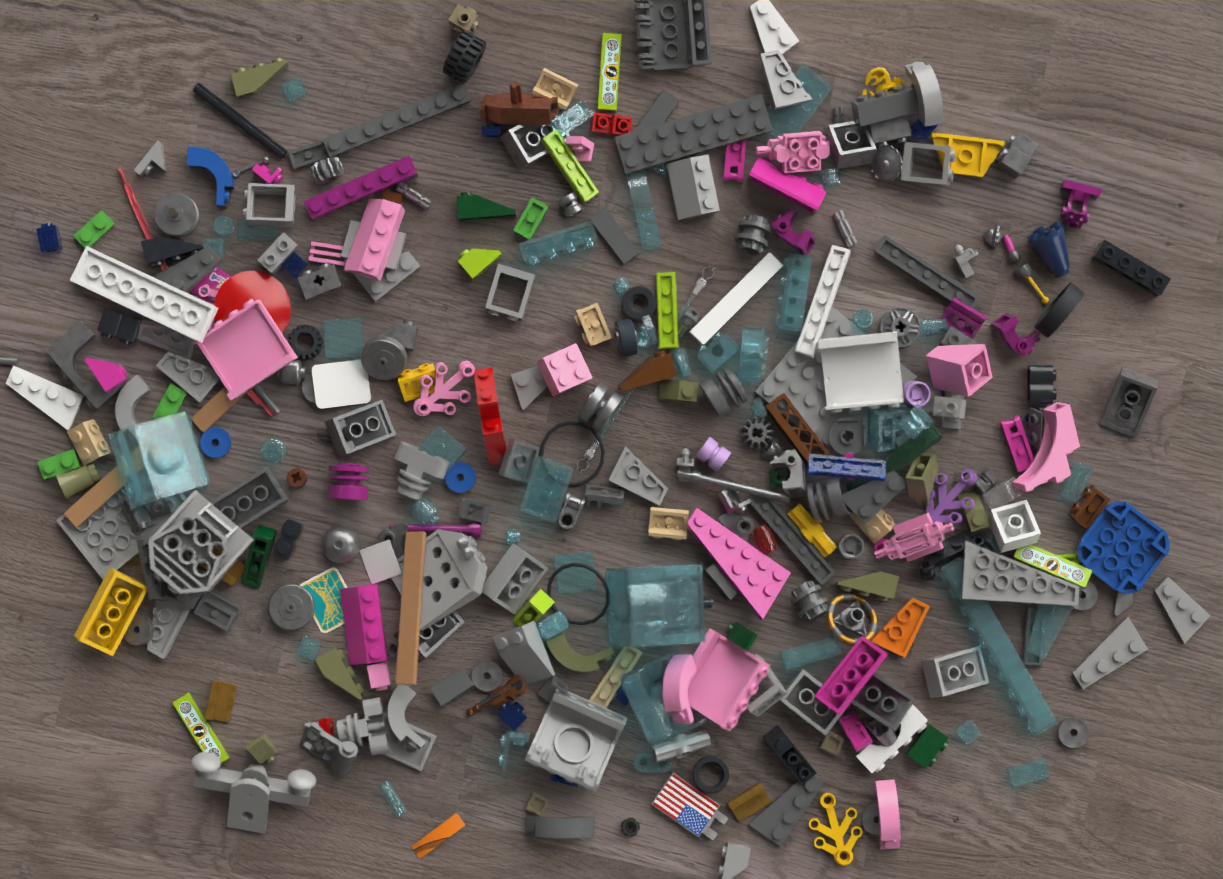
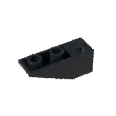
[141,236,203,268]
[763,725,817,785]

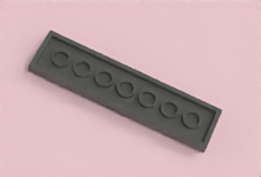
[615,94,773,175]

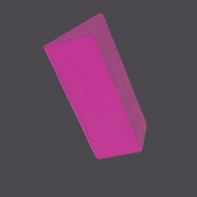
[815,636,888,716]

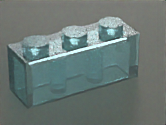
[780,635,842,670]

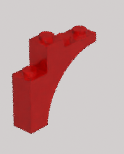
[474,367,507,467]

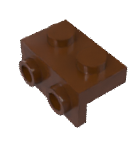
[1068,485,1110,530]

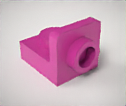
[252,164,283,184]

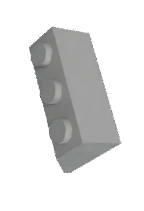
[666,155,720,221]
[482,543,549,615]

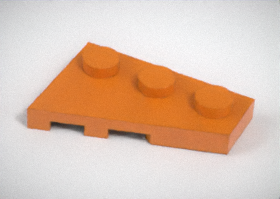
[871,598,930,658]

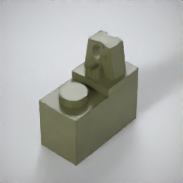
[906,452,939,506]

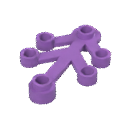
[926,469,977,524]

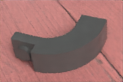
[525,815,595,838]

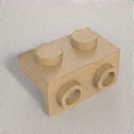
[532,68,578,109]
[574,303,612,347]
[67,419,111,466]
[648,507,689,540]
[849,509,896,544]

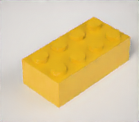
[74,567,147,656]

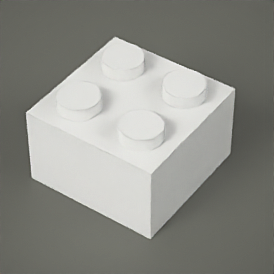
[988,500,1041,553]

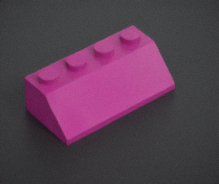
[747,156,826,214]
[340,584,388,665]

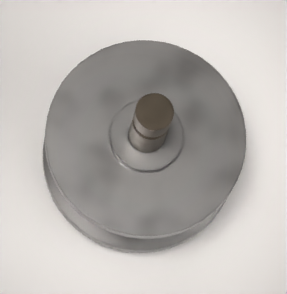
[154,193,199,237]

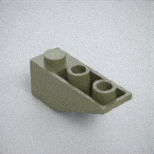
[231,58,289,99]
[836,572,899,601]
[315,647,365,700]

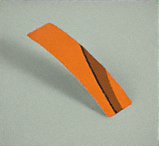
[411,813,465,858]

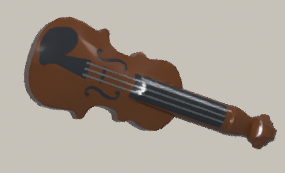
[466,675,527,716]

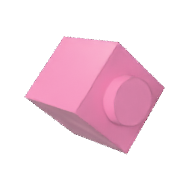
[367,661,391,691]

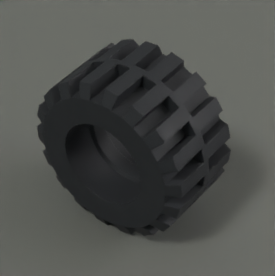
[443,31,486,84]

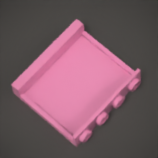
[193,299,298,401]
[688,628,770,731]

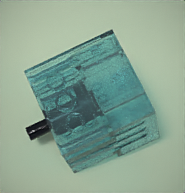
[605,564,713,647]

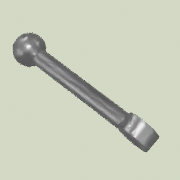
[232,156,270,177]

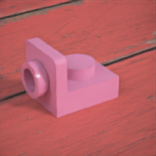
[565,136,594,162]

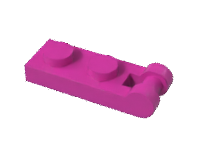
[723,140,746,183]
[1000,415,1034,472]

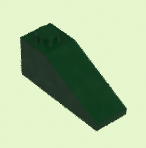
[457,192,517,221]
[241,524,277,589]
[725,621,758,651]

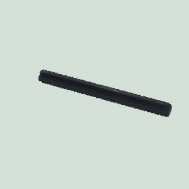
[193,83,288,159]

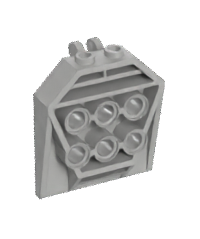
[149,490,254,594]
[391,529,487,631]

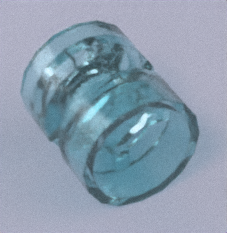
[898,404,934,440]

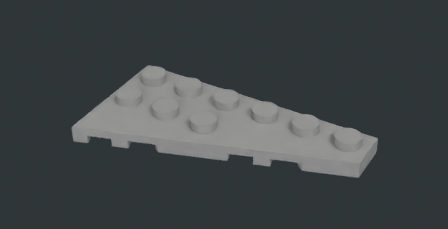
[961,541,1079,606]

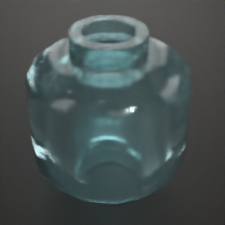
[261,438,287,463]
[412,497,440,526]

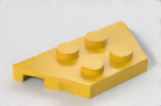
[931,132,1005,178]

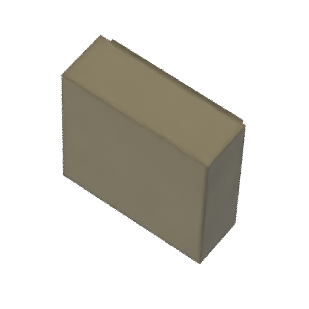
[820,731,845,756]
[525,791,551,816]

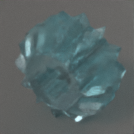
[536,611,569,640]

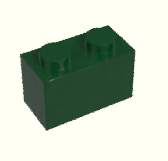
[905,723,948,769]

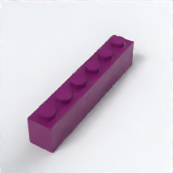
[304,156,418,221]

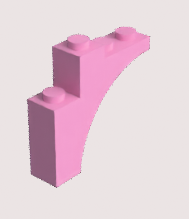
[1012,402,1080,492]

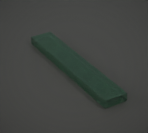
[846,423,943,491]

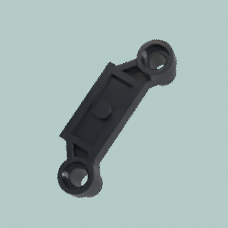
[920,532,988,581]

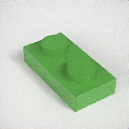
[513,197,549,240]
[74,210,116,248]
[152,383,188,426]
[38,449,81,480]

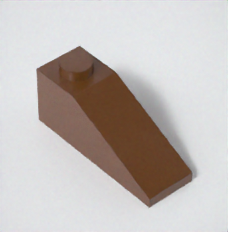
[617,350,677,391]

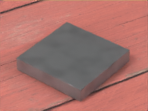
[498,438,540,484]

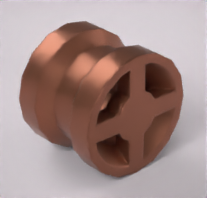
[287,468,308,487]

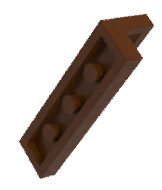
[763,393,830,469]

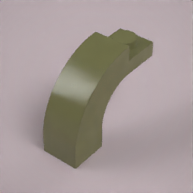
[546,633,615,672]

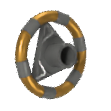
[826,592,878,646]

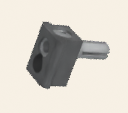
[678,307,701,337]

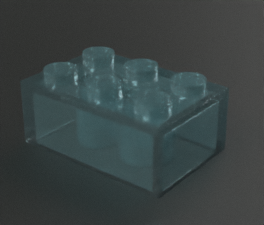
[519,455,575,523]

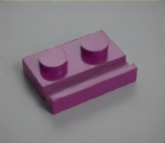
[939,297,987,339]

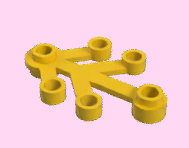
[808,793,863,866]

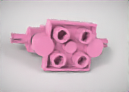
[755,131,830,173]
[874,512,954,562]

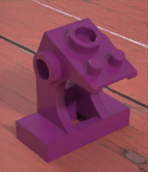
[1060,180,1102,229]
[772,208,817,257]
[991,313,1041,357]

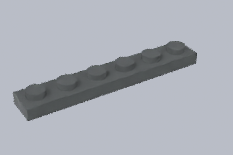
[874,235,981,309]
[746,486,836,585]

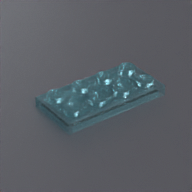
[767,63,834,139]

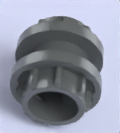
[735,215,772,255]
[790,581,829,622]

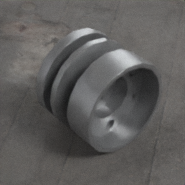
[878,307,921,349]
[699,367,748,418]
[807,476,851,523]

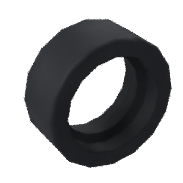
[693,756,729,793]

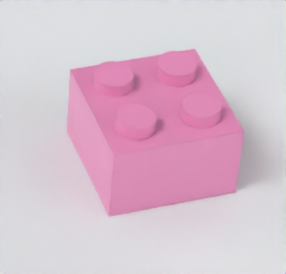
[537,343,592,397]

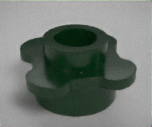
[769,467,788,488]

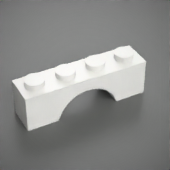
[855,705,928,773]

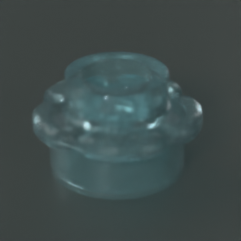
[613,278,631,294]
[505,527,520,545]

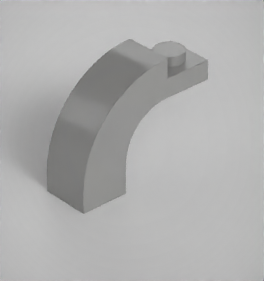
[905,62,943,127]
[115,375,151,444]
[387,685,426,750]

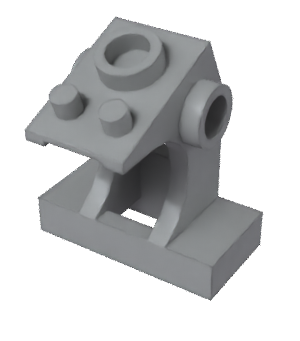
[933,391,966,430]
[770,449,808,498]

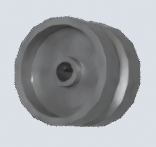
[578,383,623,432]

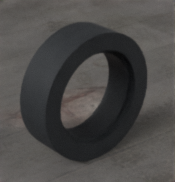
[1034,282,1085,338]

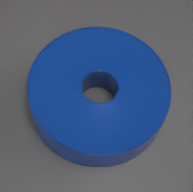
[200,427,232,458]
[445,462,476,493]

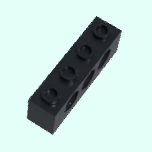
[1092,240,1171,297]

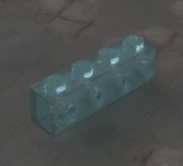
[519,220,598,266]
[775,253,812,333]

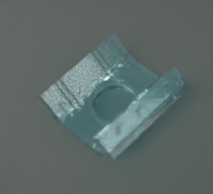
[108,411,210,508]

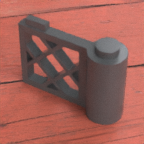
[299,722,358,777]

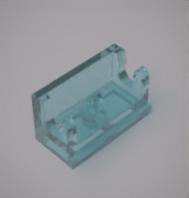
[551,101,595,137]

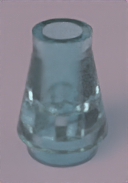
[920,318,948,337]
[670,347,691,377]

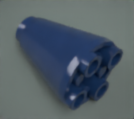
[1027,221,1070,278]

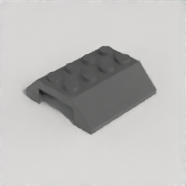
[634,0,712,71]

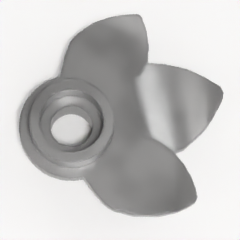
[719,513,754,542]
[378,523,408,559]

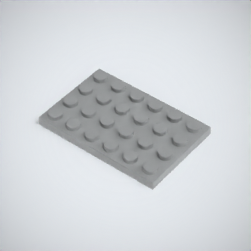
[56,459,187,579]

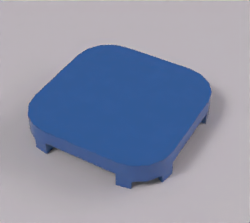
[1076,501,1170,594]

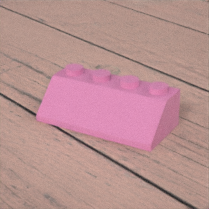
[344,199,405,282]

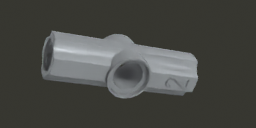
[651,730,711,763]

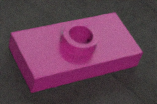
[838,710,873,752]

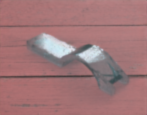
[626,169,662,251]

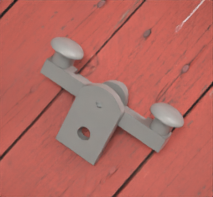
[192,752,316,834]

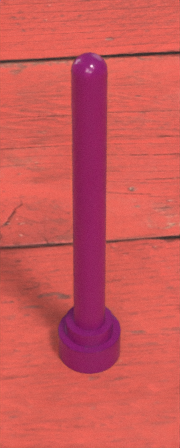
[389,522,482,537]

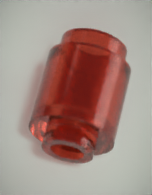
[753,524,778,554]

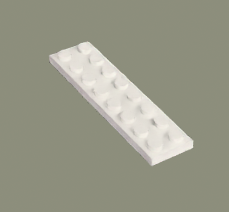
[70,246,218,343]

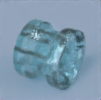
[819,168,841,187]
[213,216,234,236]
[853,309,873,329]

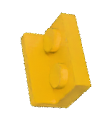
[397,363,436,402]

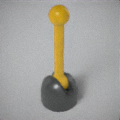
[1015,262,1049,304]

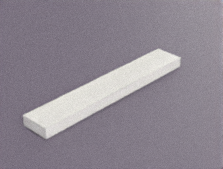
[795,245,851,358]
[689,252,783,346]

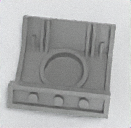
[525,689,627,792]

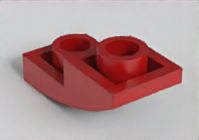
[589,112,633,136]

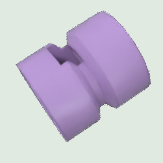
[903,380,931,407]
[695,437,731,472]

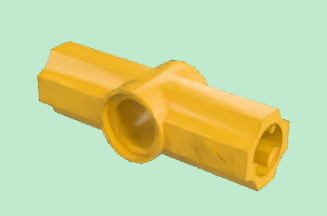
[787,503,837,558]

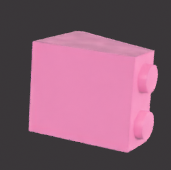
[926,344,993,397]

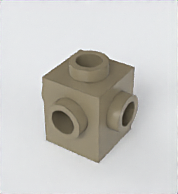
[448,4,479,34]

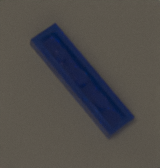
[808,454,886,481]

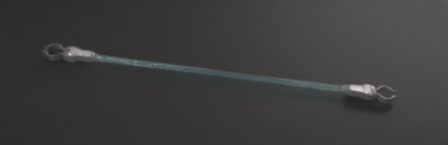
[576,265,715,471]

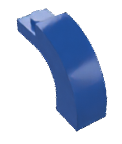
[187,146,235,207]

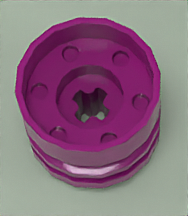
[328,463,369,500]

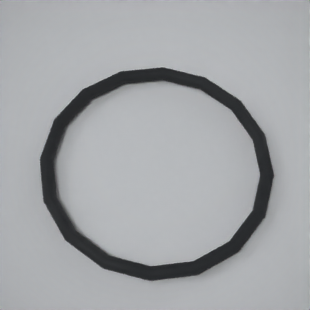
[540,421,605,487]
[547,562,610,625]

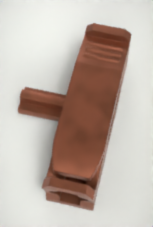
[480,81,559,125]

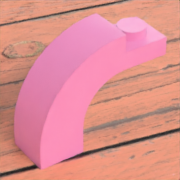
[663,654,697,724]
[875,780,901,850]

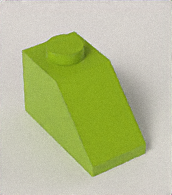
[458,249,502,280]
[511,589,554,627]

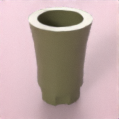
[56,464,101,499]

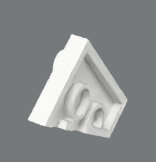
[750,0,799,54]

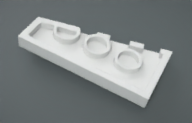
[6,366,85,431]

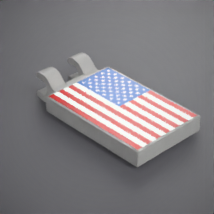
[651,772,728,840]

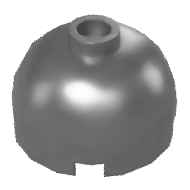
[322,526,360,563]

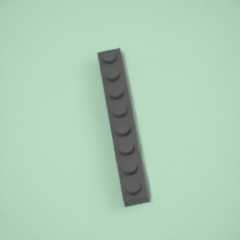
[322,83,472,157]

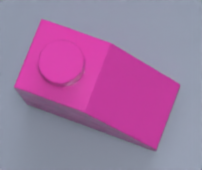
[85,358,128,393]

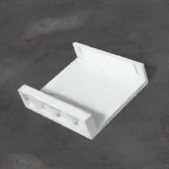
[818,332,904,413]

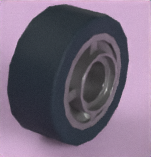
[615,319,637,357]

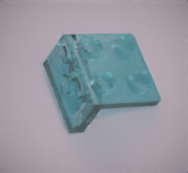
[499,730,530,771]

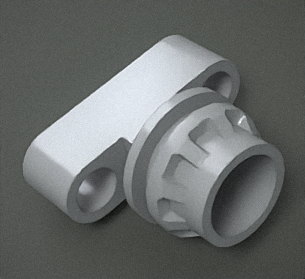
[394,441,450,499]
[337,697,390,755]

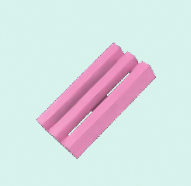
[309,241,347,266]

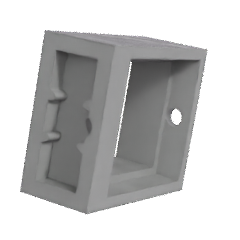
[901,142,956,185]
[243,183,296,227]
[485,264,535,322]
[747,654,787,717]

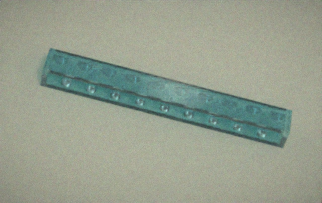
[938,556,1058,735]

